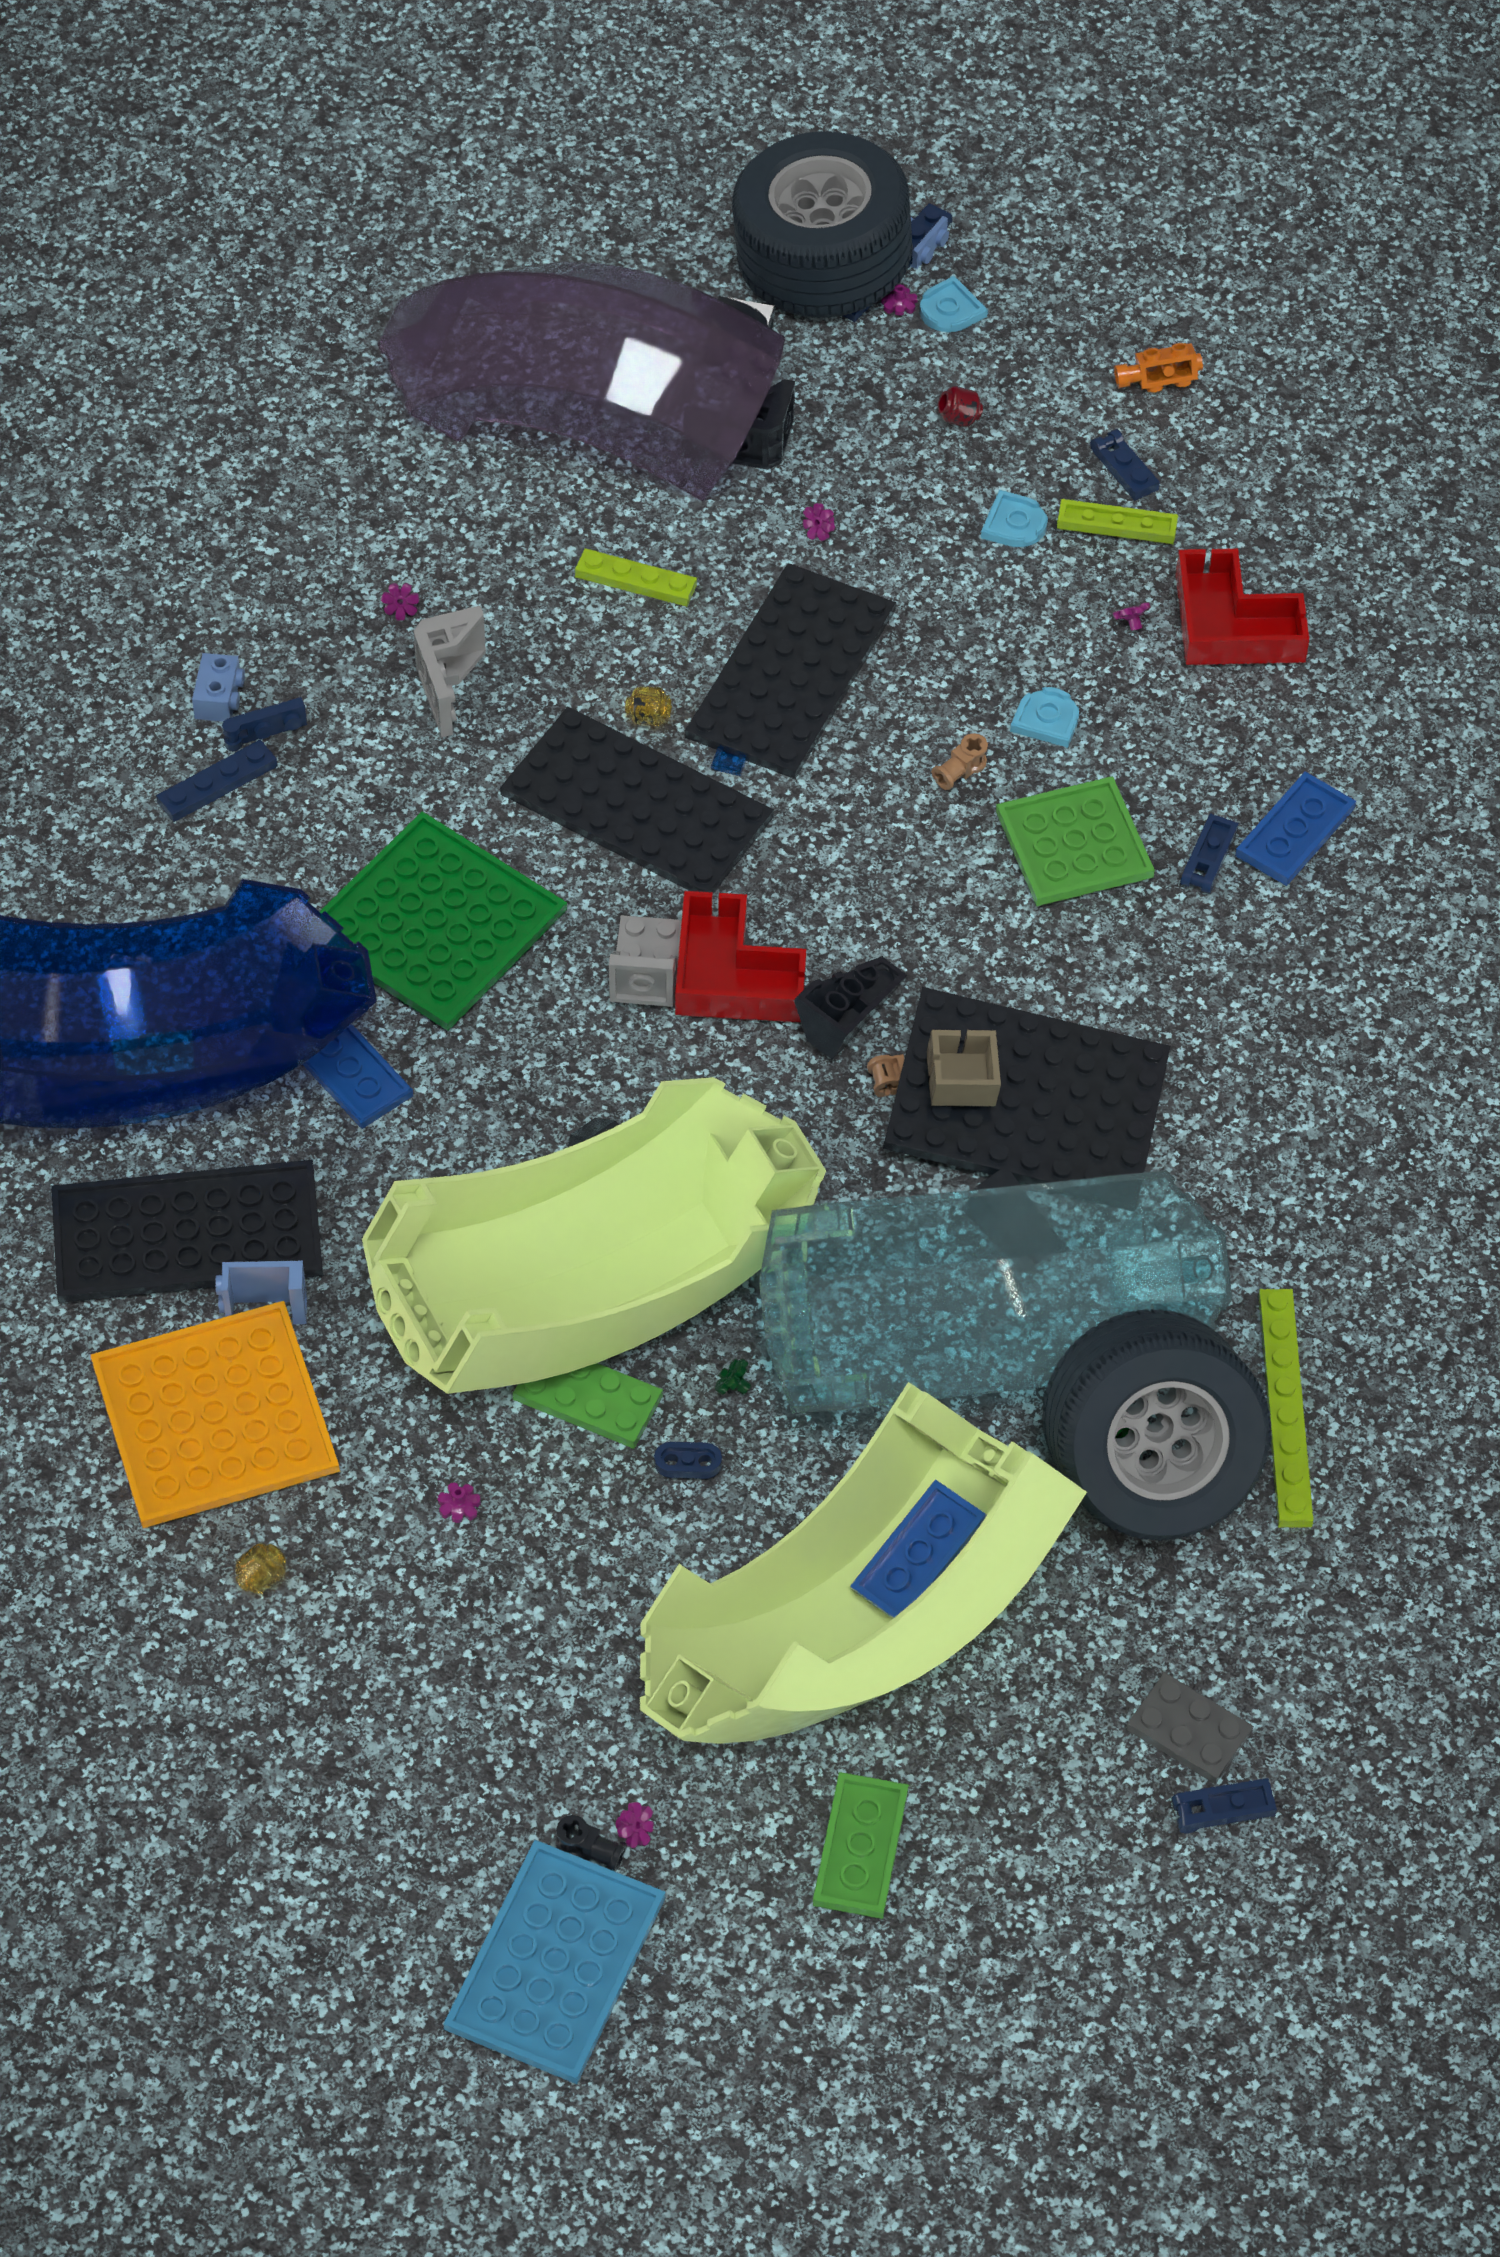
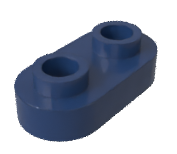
[654,1442,722,1479]

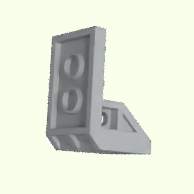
[413,606,486,738]
[609,915,682,1007]

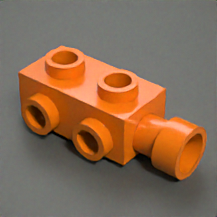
[1114,343,1203,392]

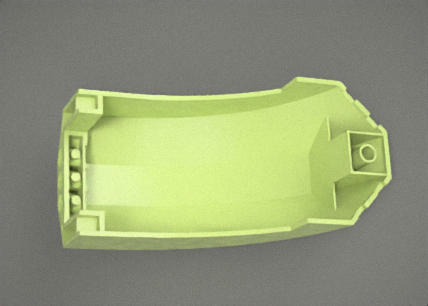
[362,1077,826,1394]
[640,1382,1087,1744]

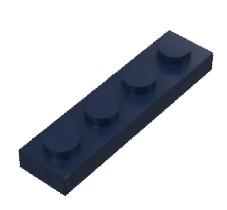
[156,740,278,823]

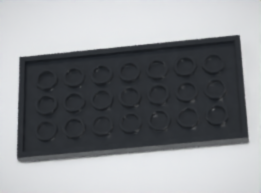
[685,563,896,779]
[500,706,774,894]
[51,1159,323,1303]

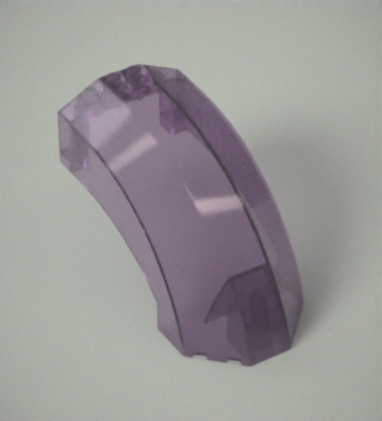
[377,262,785,501]

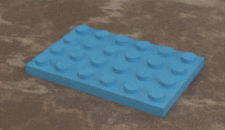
[443,1840,666,2084]

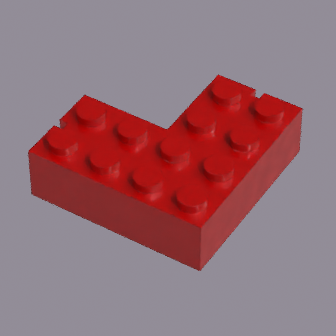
[1176,548,1310,665]
[675,891,806,1022]

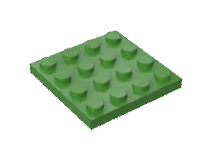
[996,776,1155,906]

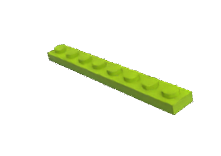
[1258,1289,1314,1528]

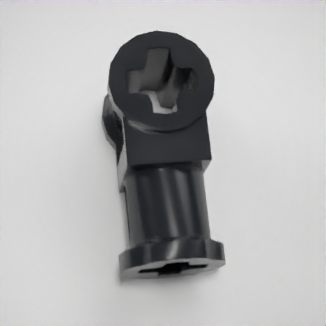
[556,1815,627,1872]

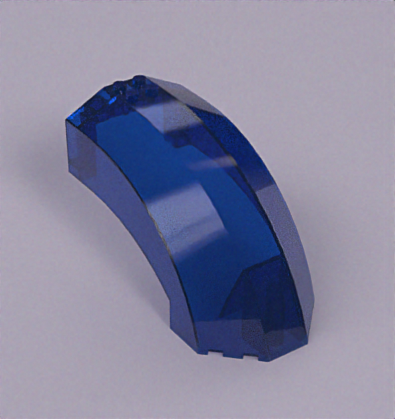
[0,879,377,1129]

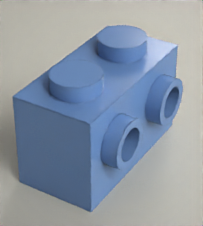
[192,653,245,722]

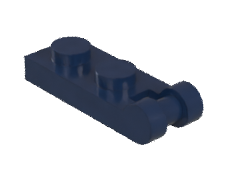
[1090,429,1160,501]
[222,697,307,751]
[1180,813,1239,894]
[1171,1778,1277,1834]

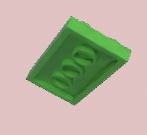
[513,1363,663,1449]
[813,1772,909,1919]

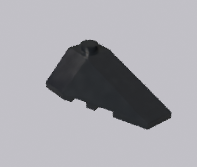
[794,956,907,1060]

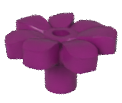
[881,284,918,316]
[803,503,835,541]
[381,583,420,620]
[1112,602,1151,631]
[438,1482,481,1523]
[615,1802,654,1848]

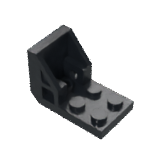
[682,379,795,470]

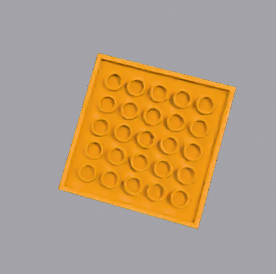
[90,1301,340,1529]

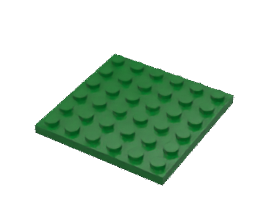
[301,811,567,1031]

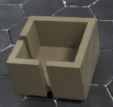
[927,1030,1001,1106]

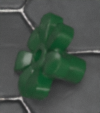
[715,1358,751,1395]

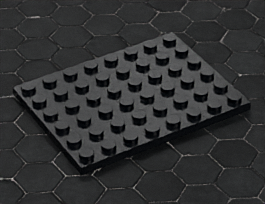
[883,987,1171,1209]

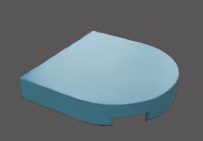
[919,276,988,332]
[981,490,1048,547]
[1010,687,1079,748]

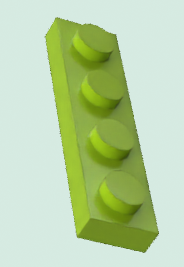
[1057,499,1178,544]
[575,548,697,607]

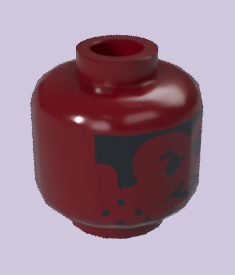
[938,386,983,427]

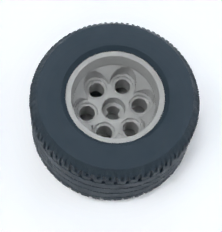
[732,131,913,318]
[1042,1309,1271,1541]

